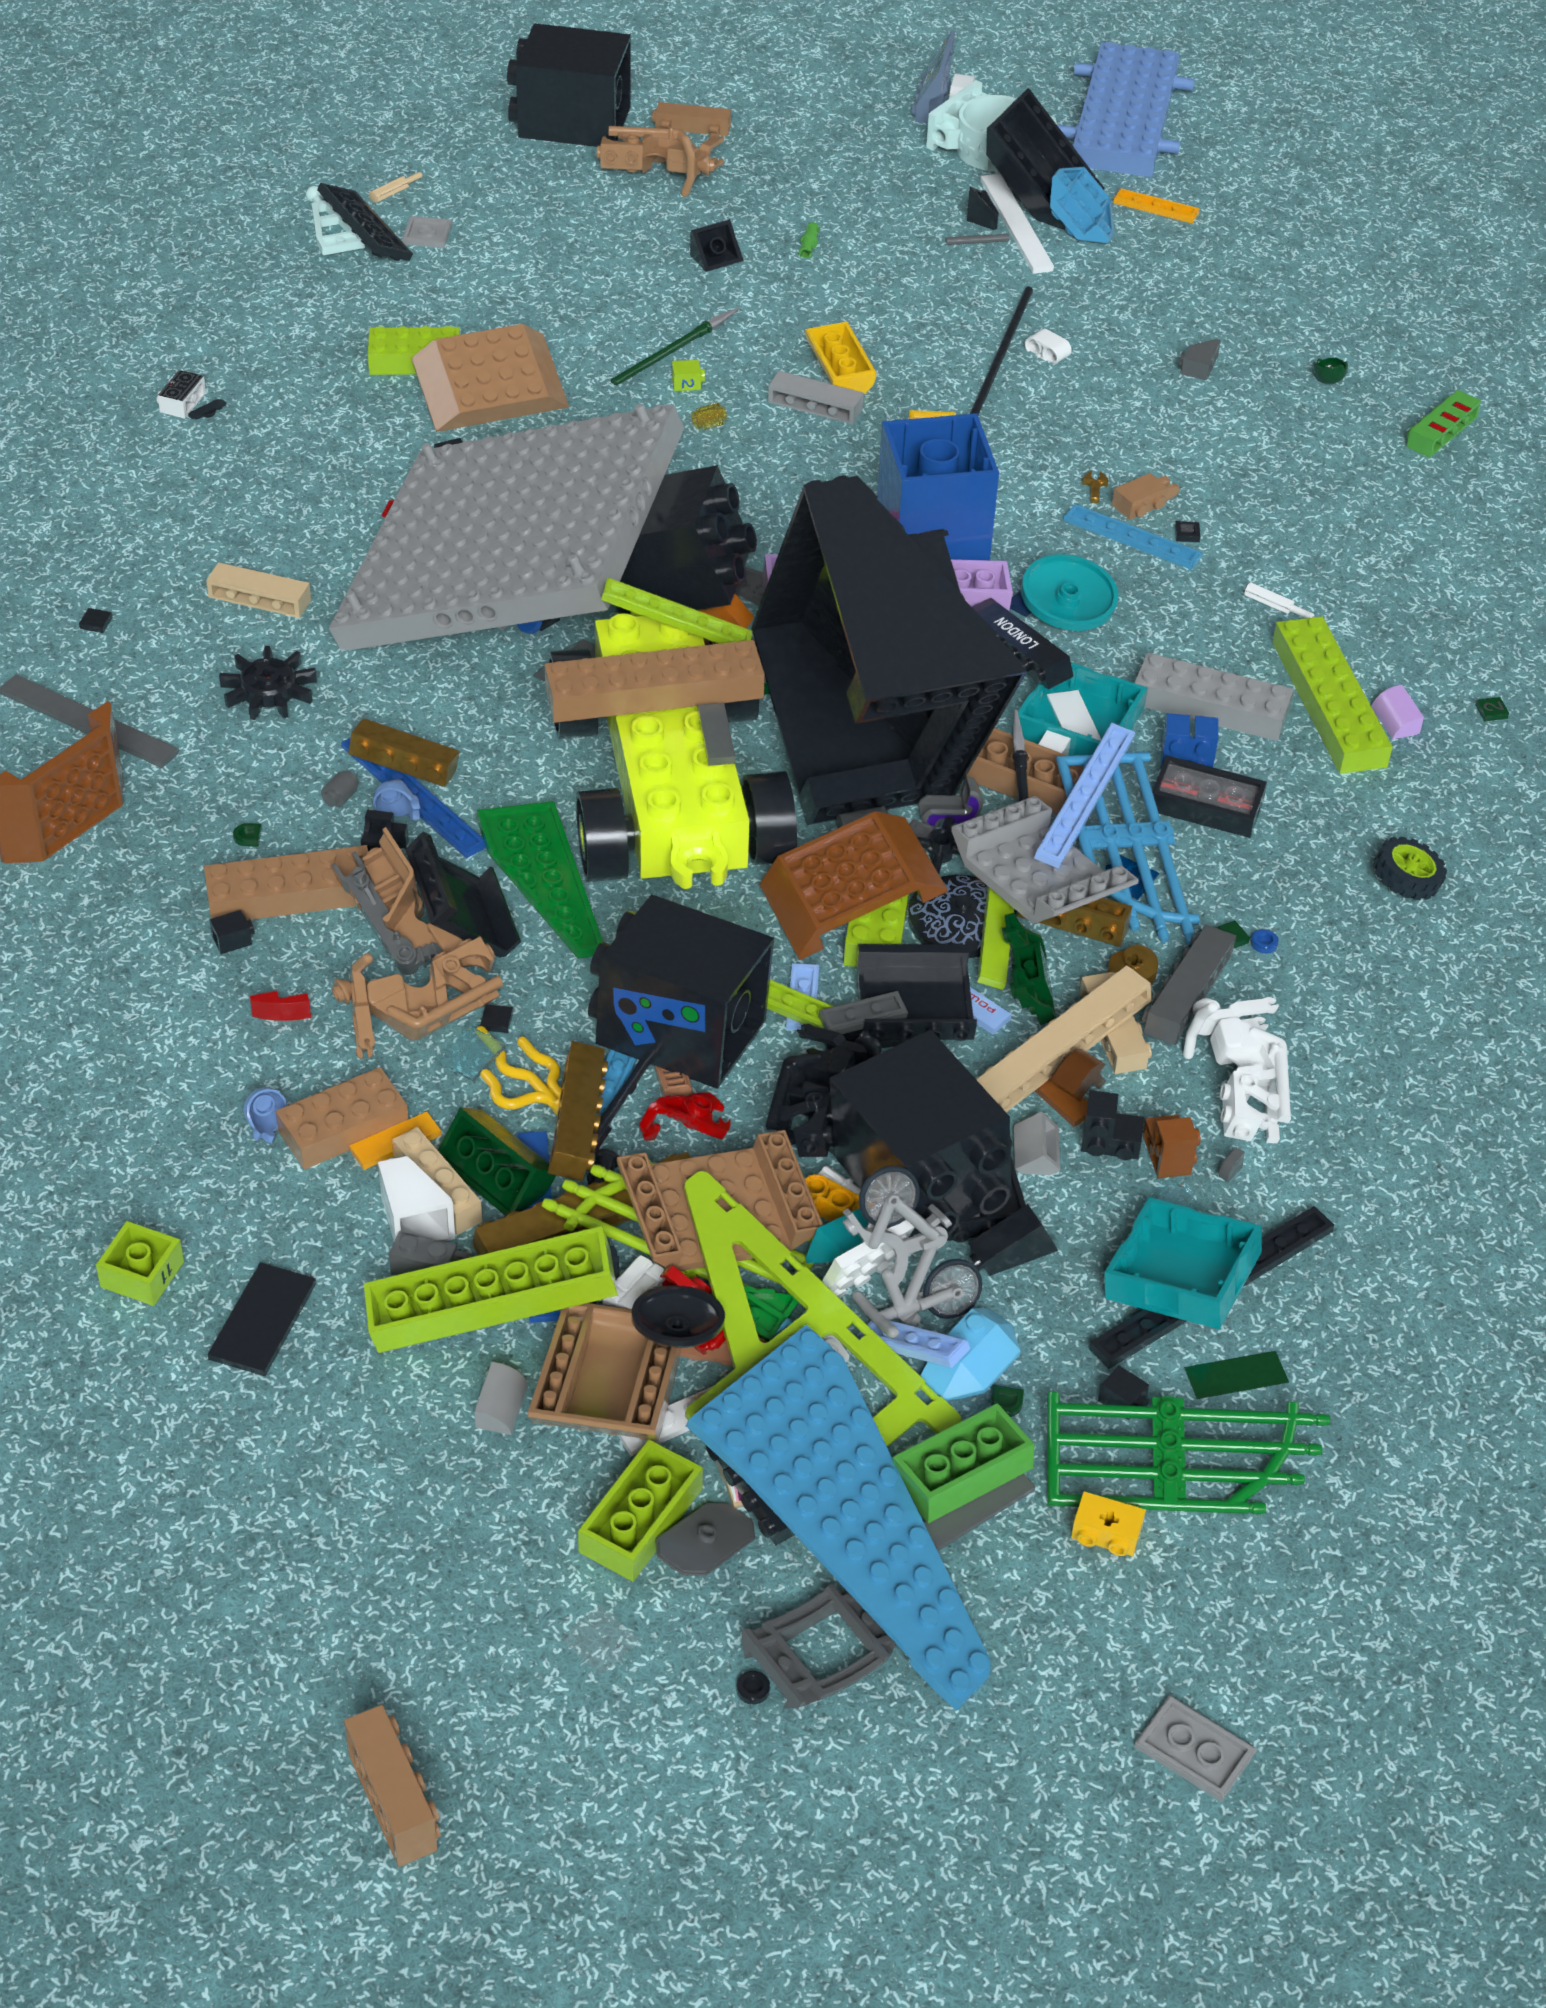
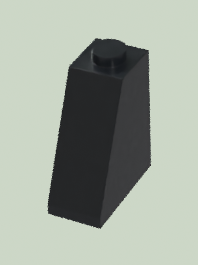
[968,1204,1058,1276]

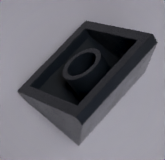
[690,219,744,272]

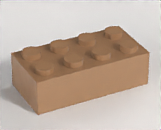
[275,1067,408,1170]
[343,1704,441,1867]

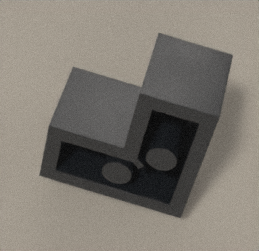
[1081,1090,1144,1160]

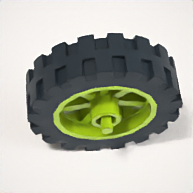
[1373,837,1447,900]

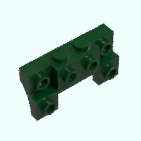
[1002,913,1056,1025]

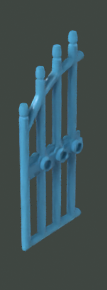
[1056,752,1200,947]

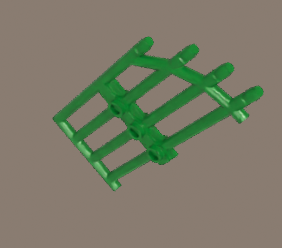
[1047,1392,1330,1515]

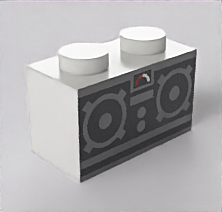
[157,370,206,418]

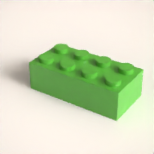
[893,1403,1034,1524]

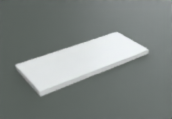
[1047,690,1101,741]

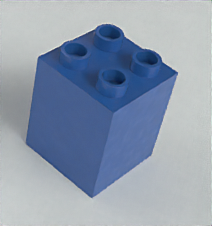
[877,413,999,561]

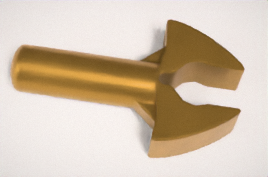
[1082,470,1108,503]

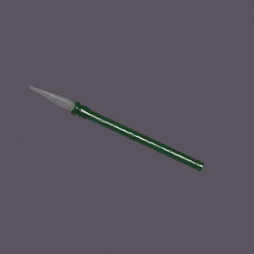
[611,307,740,386]

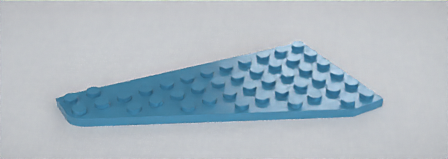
[686,1325,991,1711]

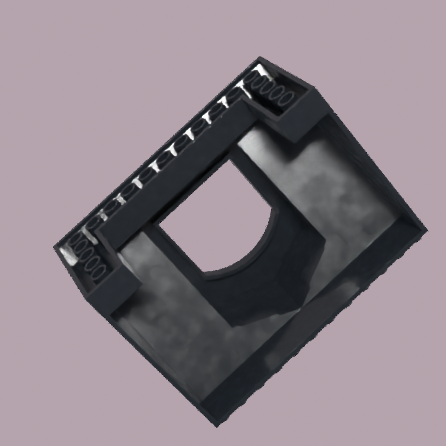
[751,475,1027,825]

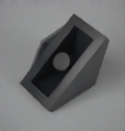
[967,186,999,230]

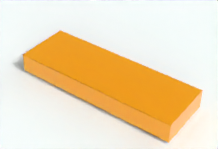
[349,1112,441,1170]

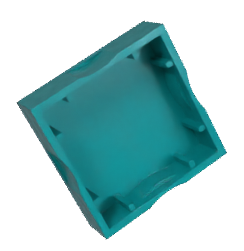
[1018,662,1148,756]
[1104,1197,1262,1330]

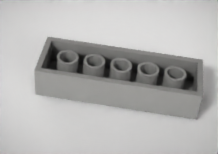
[1135,653,1294,741]

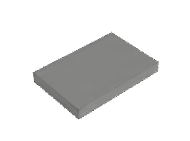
[1134,1695,1257,1802]

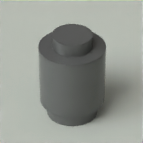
[321,770,359,808]

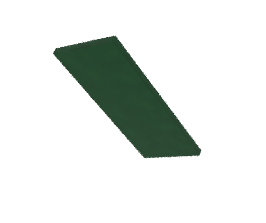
[1184,1351,1289,1399]

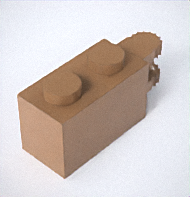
[1112,473,1180,520]

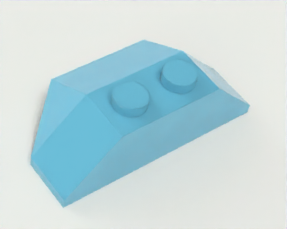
[920,1308,1020,1402]

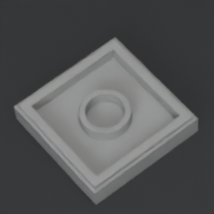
[402,216,453,248]

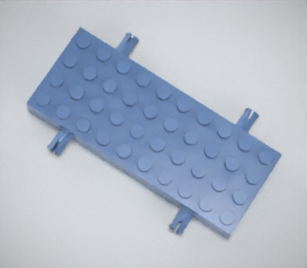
[1058,42,1195,177]

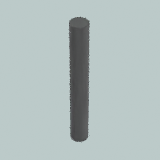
[945,233,1009,245]

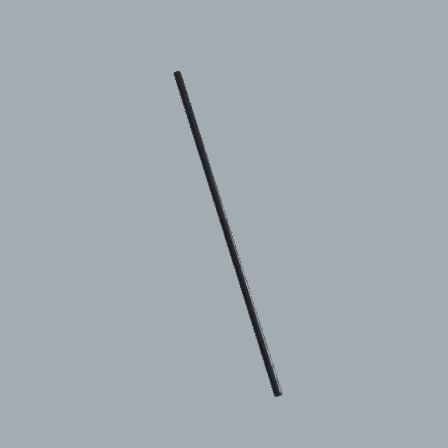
[970,286,1033,416]

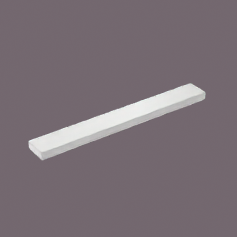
[980,174,1054,274]

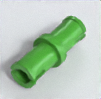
[798,222,820,258]

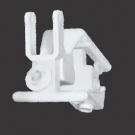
[1183,997,1291,1143]

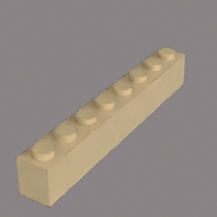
[976,965,1152,1112]

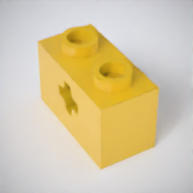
[1071,1491,1146,1556]

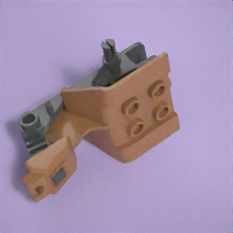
[331,827,466,975]

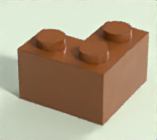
[1142,1114,1201,1179]

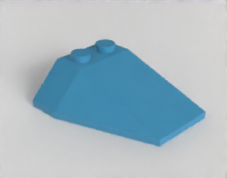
[1050,167,1114,243]

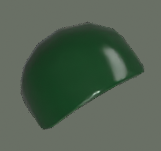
[1313,358,1348,384]

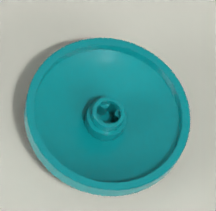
[1021,554,1119,631]

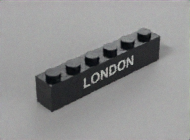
[972,598,1074,690]

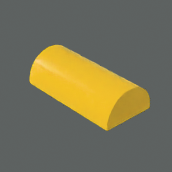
[805,321,876,394]

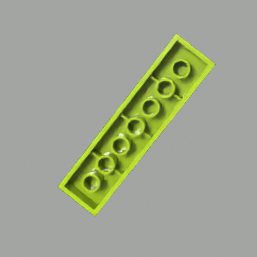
[1272,616,1393,774]
[364,1226,618,1353]

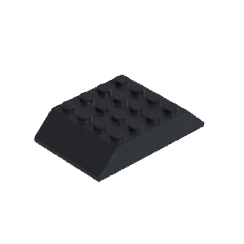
[986,88,1105,230]

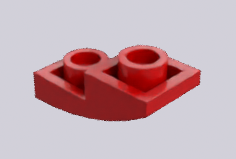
[249,991,311,1021]

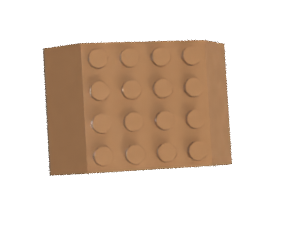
[412,324,569,432]
[528,1303,681,1441]

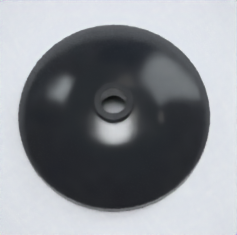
[631,1285,725,1348]

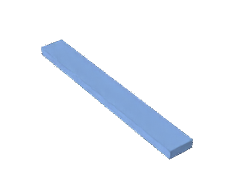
[1034,723,1135,869]

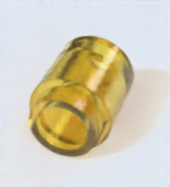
[691,403,727,430]

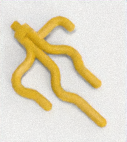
[475,1026,561,1115]

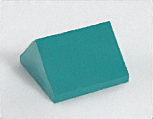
[805,1209,869,1263]

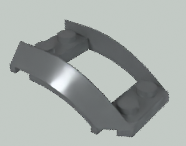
[741,1584,896,1709]

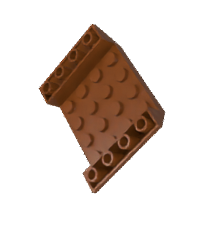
[0,701,124,864]
[759,811,948,960]

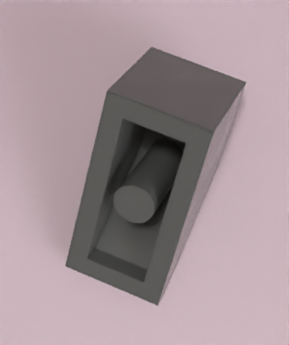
[1179,339,1221,381]

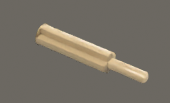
[369,172,423,203]

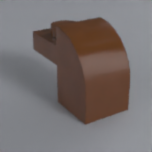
[1051,1049,1106,1101]

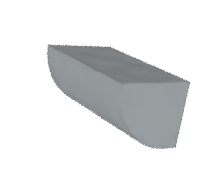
[1014,1112,1061,1175]
[474,1362,528,1435]

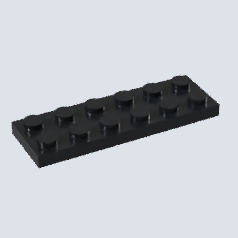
[317,182,413,261]

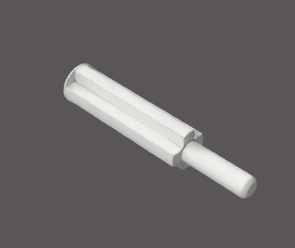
[1244,582,1314,618]

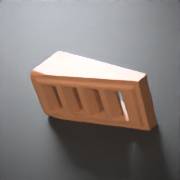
[654,1066,692,1097]

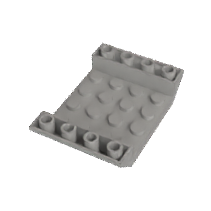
[951,796,1139,924]

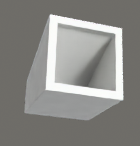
[378,1156,455,1242]

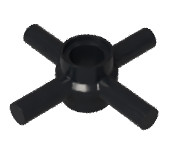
[916,816,960,874]

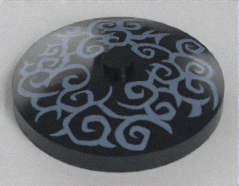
[908,875,1016,958]

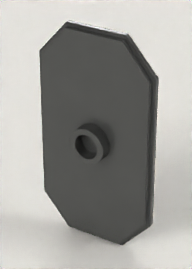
[656,1503,755,1576]

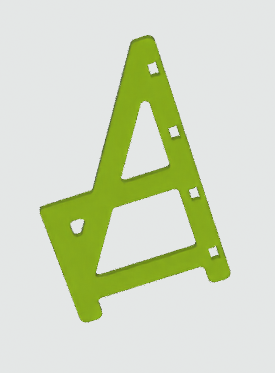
[684,1171,962,1448]

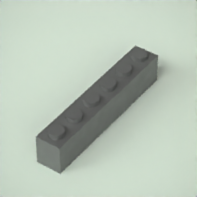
[1142,925,1236,1045]

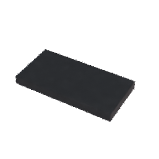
[208,1262,316,1376]

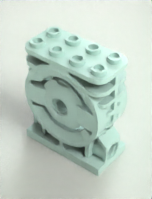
[926,80,1058,174]

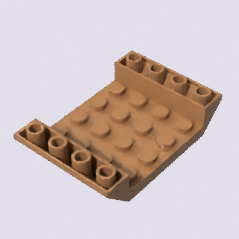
[616,1130,823,1271]

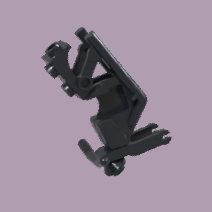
[766,1024,882,1157]

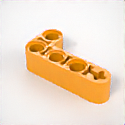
[805,1174,890,1229]

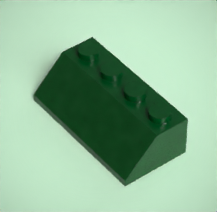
[438,1107,556,1216]

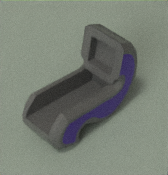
[918,776,983,827]

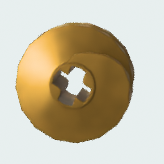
[1107,944,1159,985]

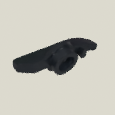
[188,399,226,419]

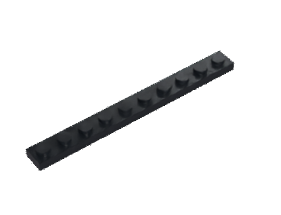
[1089,1206,1335,1369]

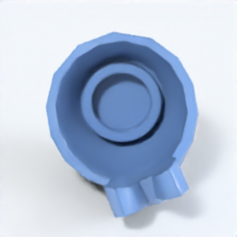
[373,779,420,821]
[243,1087,287,1144]

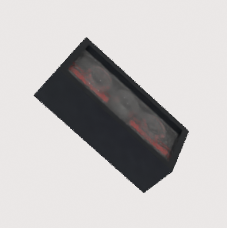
[1152,755,1267,838]

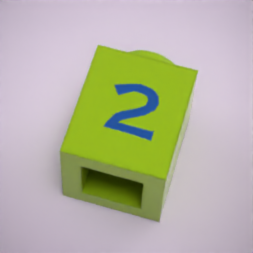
[672,360,705,391]

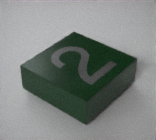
[1475,697,1509,722]

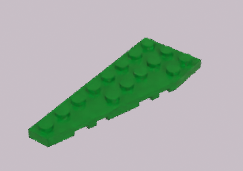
[476,801,603,959]

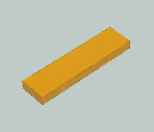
[1113,188,1200,224]

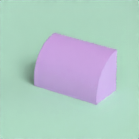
[1371,685,1424,739]

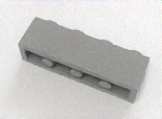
[768,371,864,424]

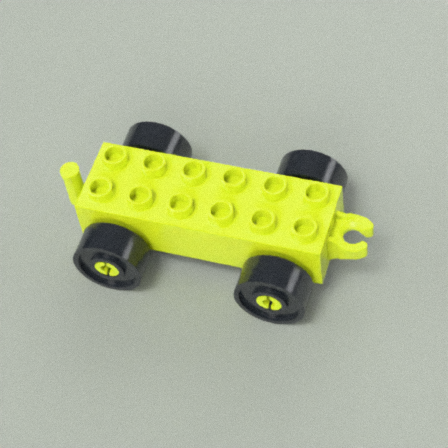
[548,611,797,889]

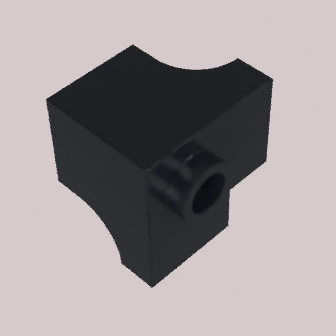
[361,809,409,852]

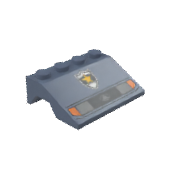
[912,30,956,124]

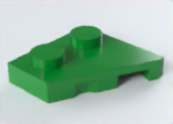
[743,1285,799,1342]

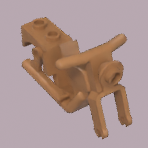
[597,126,724,197]
[331,937,503,1059]

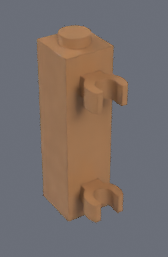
[652,102,731,138]

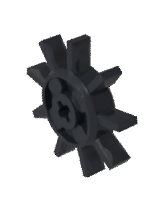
[219,646,317,720]

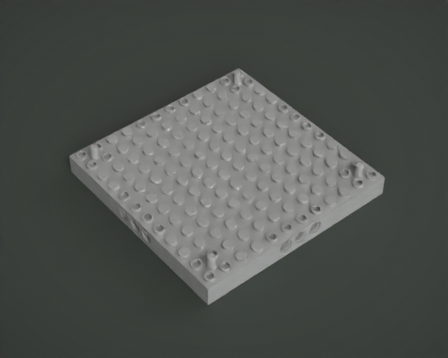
[329,404,684,651]

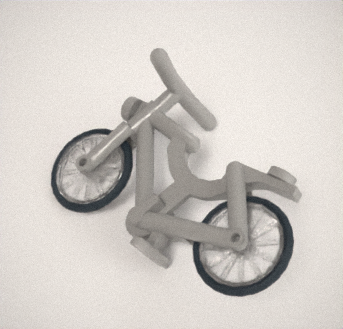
[842,1166,983,1338]

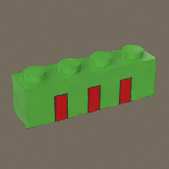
[1406,390,1481,458]

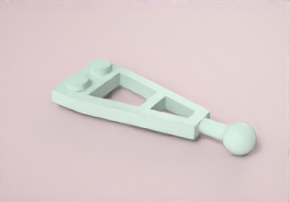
[306,186,365,255]

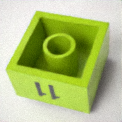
[96,1221,184,1306]

